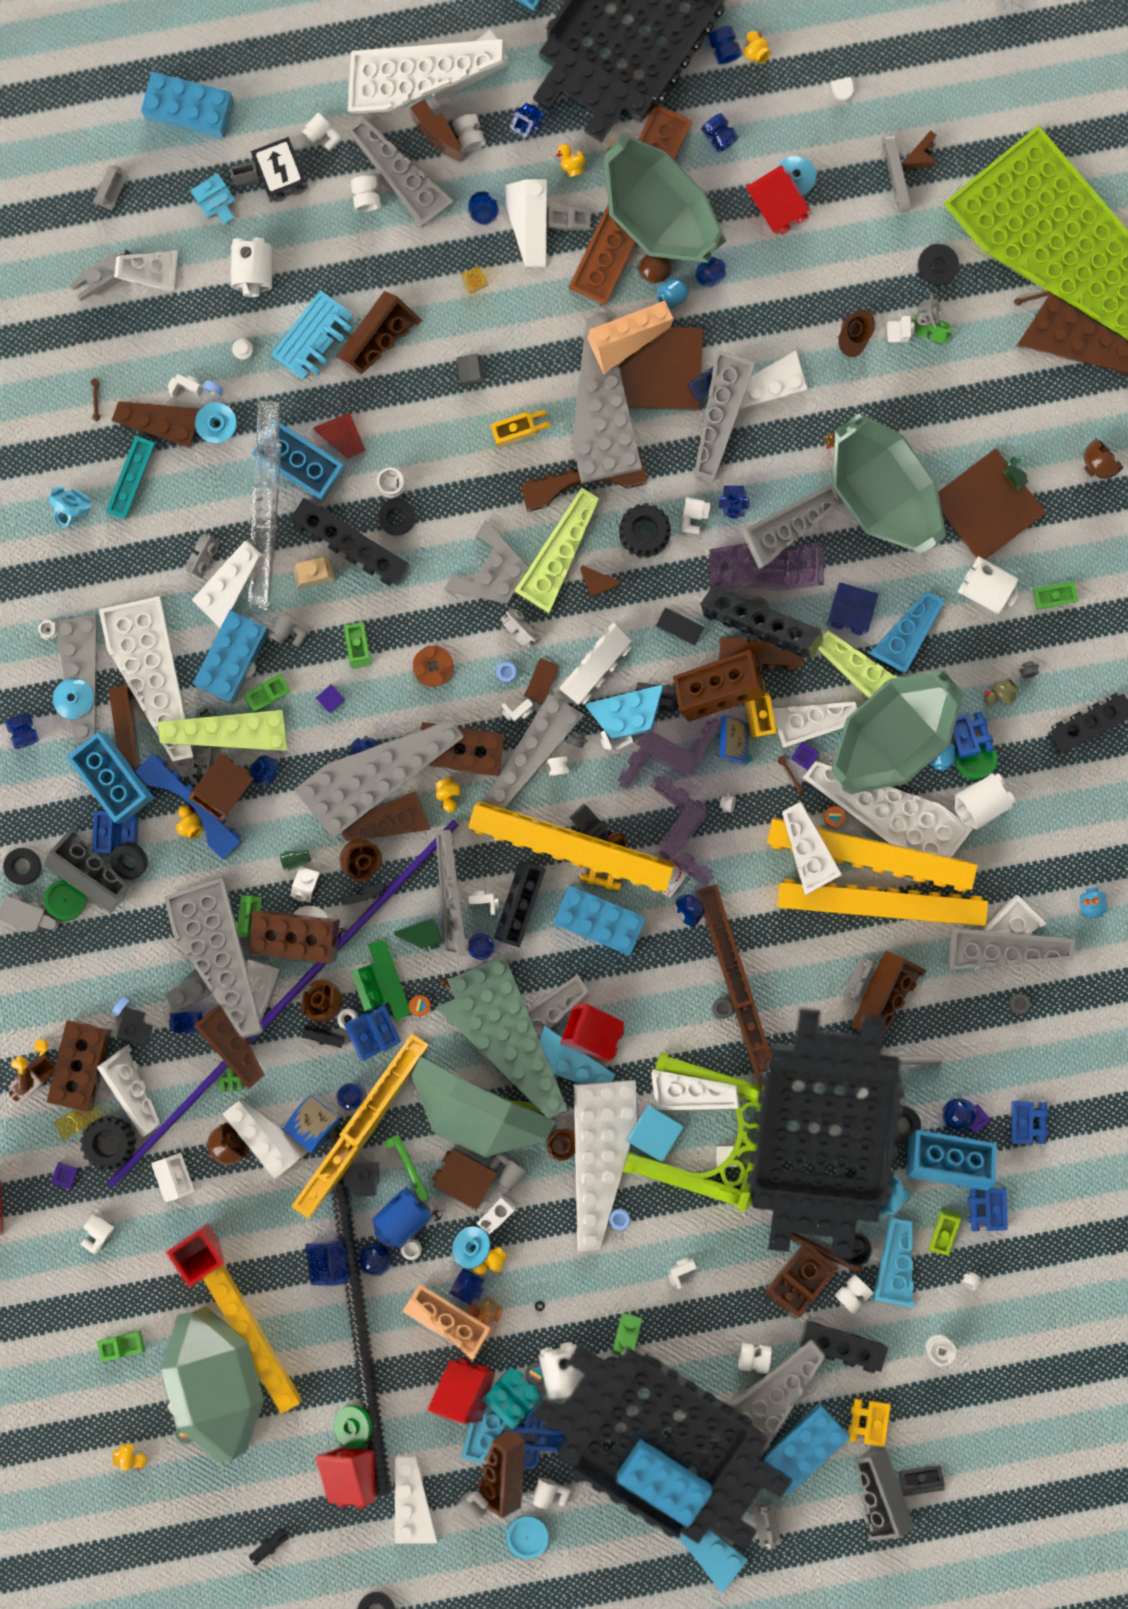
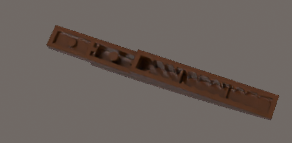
[697,884,771,1090]

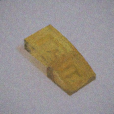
[53,1104,102,1140]

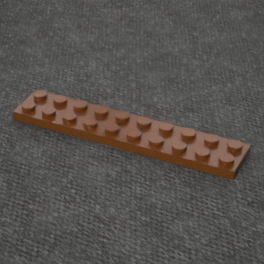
[569,105,692,306]

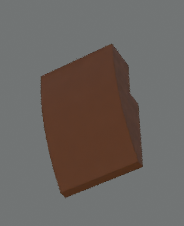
[410,99,464,162]
[763,1241,838,1319]

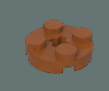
[413,646,454,687]

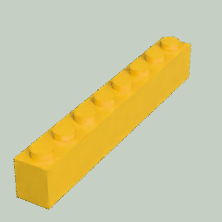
[203,1264,302,1414]

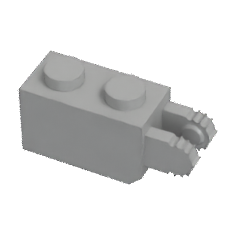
[71,252,122,300]
[0,893,60,932]

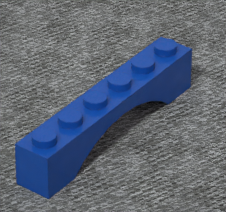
[134,754,242,860]

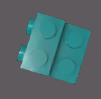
[482,1367,541,1429]

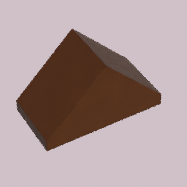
[580,565,620,598]

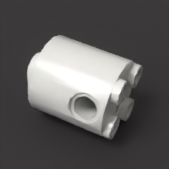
[231,238,272,297]
[958,556,1019,614]
[955,773,1016,830]
[539,1342,583,1404]

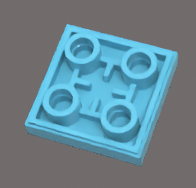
[627,1105,684,1162]

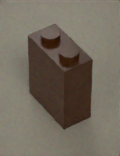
[188,754,254,822]
[432,1148,498,1210]

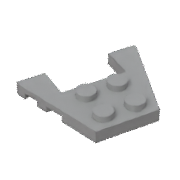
[444,520,528,604]

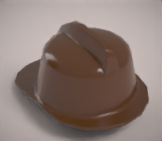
[838,310,875,357]

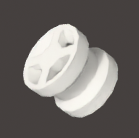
[547,756,570,776]

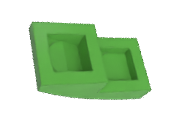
[243,674,291,713]
[97,1331,146,1362]

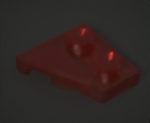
[313,412,366,459]

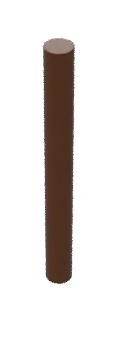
[791,1233,863,1273]

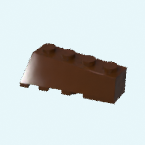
[336,291,422,374]
[719,638,804,671]
[851,951,927,1035]
[477,1430,525,1519]

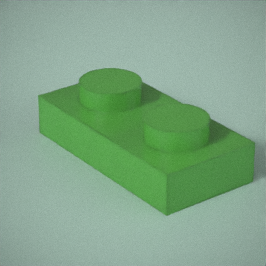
[1032,581,1078,610]
[612,1313,642,1356]

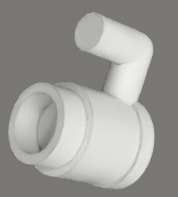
[302,113,341,151]
[681,497,710,535]
[81,1215,115,1254]
[533,1478,571,1509]

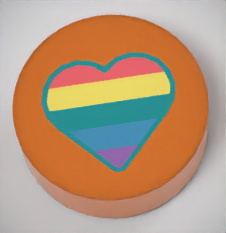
[824,806,845,827]
[408,995,430,1016]

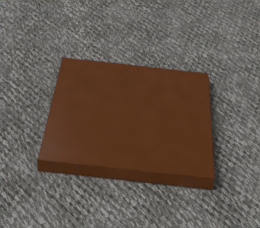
[619,327,703,411]
[938,448,1046,559]

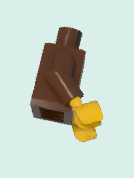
[9,1039,55,1101]

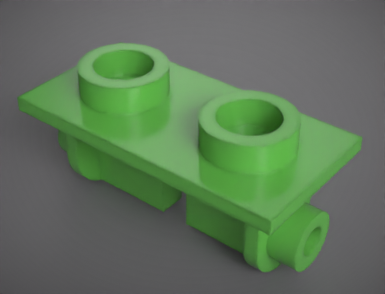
[913,315,953,344]
[237,895,262,938]

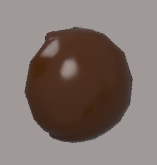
[638,254,672,283]
[546,1129,575,1161]

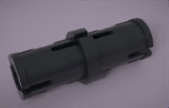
[301,1025,345,1049]
[248,1528,289,1566]

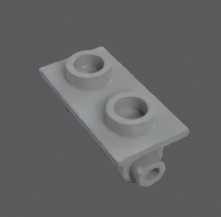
[93,165,128,210]
[917,293,941,328]
[185,534,220,579]
[500,608,541,649]
[843,956,879,1003]
[753,1502,781,1549]

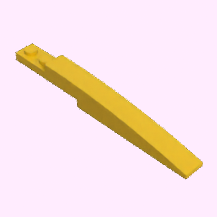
[292,1034,429,1220]

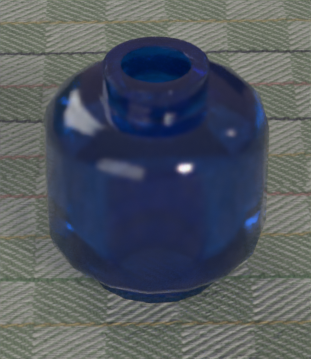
[696,256,726,287]

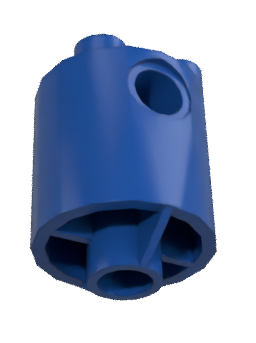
[372,1187,433,1249]

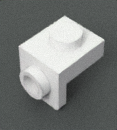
[887,316,914,343]
[168,374,202,398]
[501,699,533,722]
[600,730,635,754]
[291,866,320,903]
[469,891,499,915]
[668,1257,696,1290]

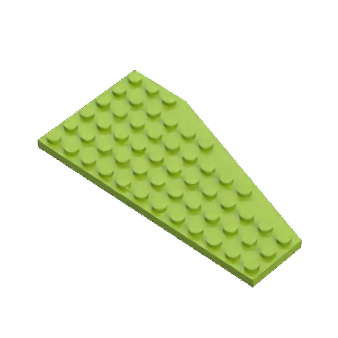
[943,125,1128,340]

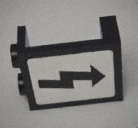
[250,136,308,202]

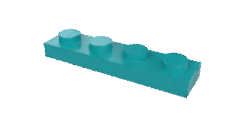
[106,436,156,520]

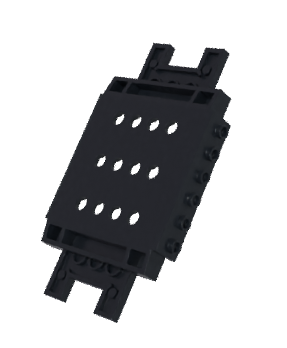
[533,0,726,143]
[747,1007,906,1259]
[533,1344,792,1549]

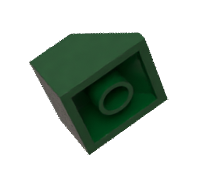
[393,918,443,951]

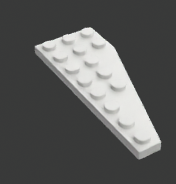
[348,39,506,114]
[99,596,194,762]
[803,761,973,857]
[574,1080,637,1252]

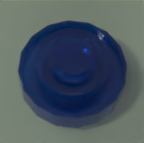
[250,755,277,786]

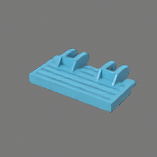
[271,290,354,380]

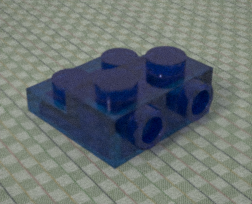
[827,582,879,636]
[305,1241,349,1286]

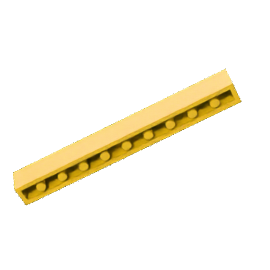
[468,800,676,892]
[767,817,978,892]
[776,879,988,926]

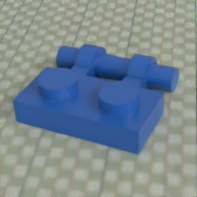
[952,712,994,759]
[1011,1101,1049,1144]
[968,1187,1008,1231]

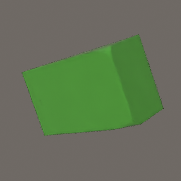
[343,622,372,669]

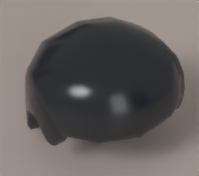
[842,1233,872,1267]

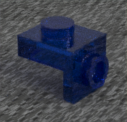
[169,1012,203,1034]

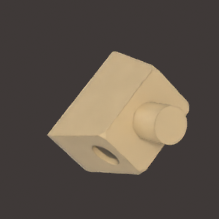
[293,557,336,589]

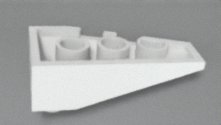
[506,179,547,267]

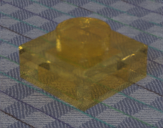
[461,265,488,294]

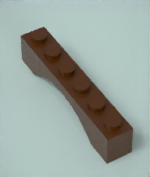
[521,457,647,512]

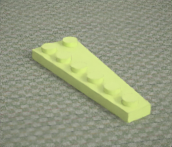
[515,488,599,614]
[818,630,898,698]
[158,710,287,751]

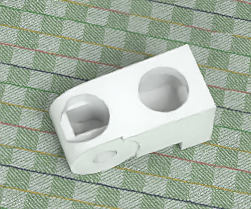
[477,1194,517,1235]

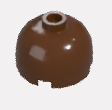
[1083,438,1124,479]
[339,839,382,882]
[301,979,344,1022]
[207,1123,248,1165]

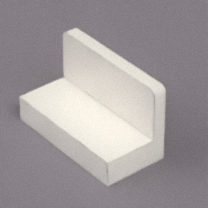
[152,1153,195,1202]

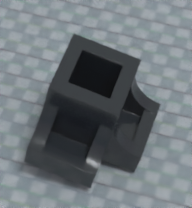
[116,1007,153,1046]
[343,1162,380,1197]

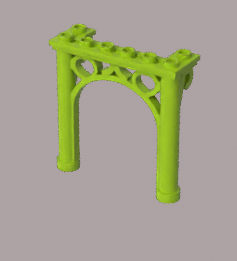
[623,1052,762,1213]

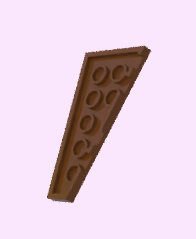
[1016,293,1128,374]

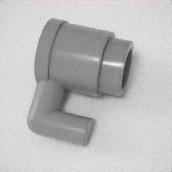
[268,614,307,648]
[488,1153,527,1190]
[455,1491,489,1523]

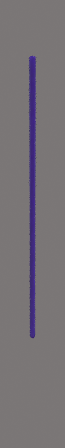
[107,820,459,1188]

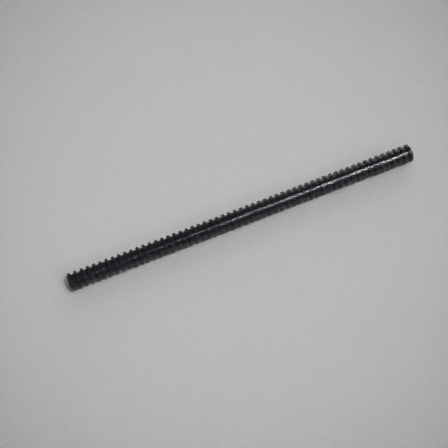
[324,1124,393,1495]

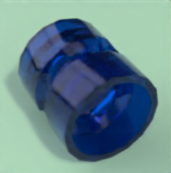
[708,26,743,65]
[701,113,739,153]
[4,713,40,749]
[468,933,495,960]
[336,1083,367,1111]

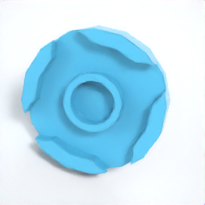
[49,487,91,527]
[879,1174,911,1215]

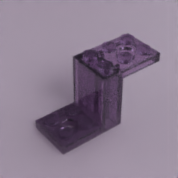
[709,543,824,591]
[618,718,721,791]
[650,775,714,887]

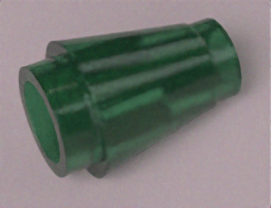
[279,850,311,871]

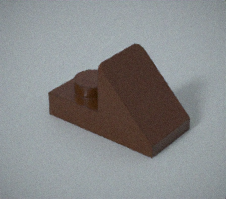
[902,130,937,170]

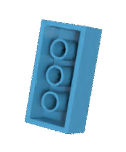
[141,71,234,139]
[252,419,346,503]
[193,610,270,704]
[67,732,154,824]
[553,885,646,956]
[907,1130,997,1191]
[760,1402,850,1495]
[617,1439,712,1527]

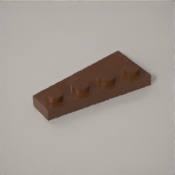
[112,401,200,449]
[342,791,431,842]
[194,1004,265,1089]

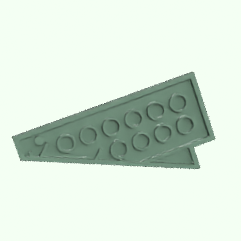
[437,956,568,1118]

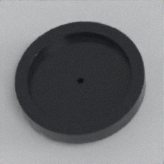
[917,244,959,286]

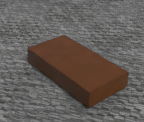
[524,658,559,704]

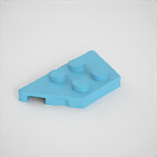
[585,685,664,740]

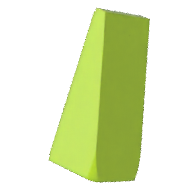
[928,1208,962,1256]

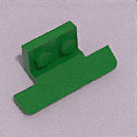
[351,941,410,1021]

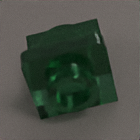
[1003,455,1029,491]

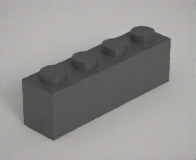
[44,827,128,913]
[165,969,213,1013]
[855,1448,915,1541]

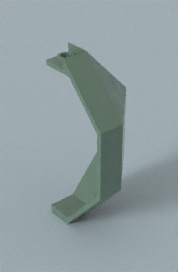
[604,134,726,263]
[832,413,946,553]
[831,670,964,794]
[411,1056,556,1157]
[161,1306,264,1462]

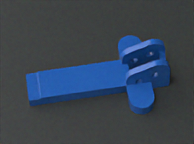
[509,1408,604,1469]

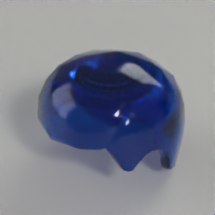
[468,191,499,225]
[675,894,705,927]
[942,1098,976,1130]
[359,1243,392,1276]

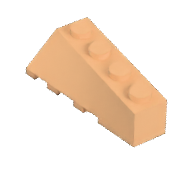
[587,301,673,375]
[402,1284,490,1360]

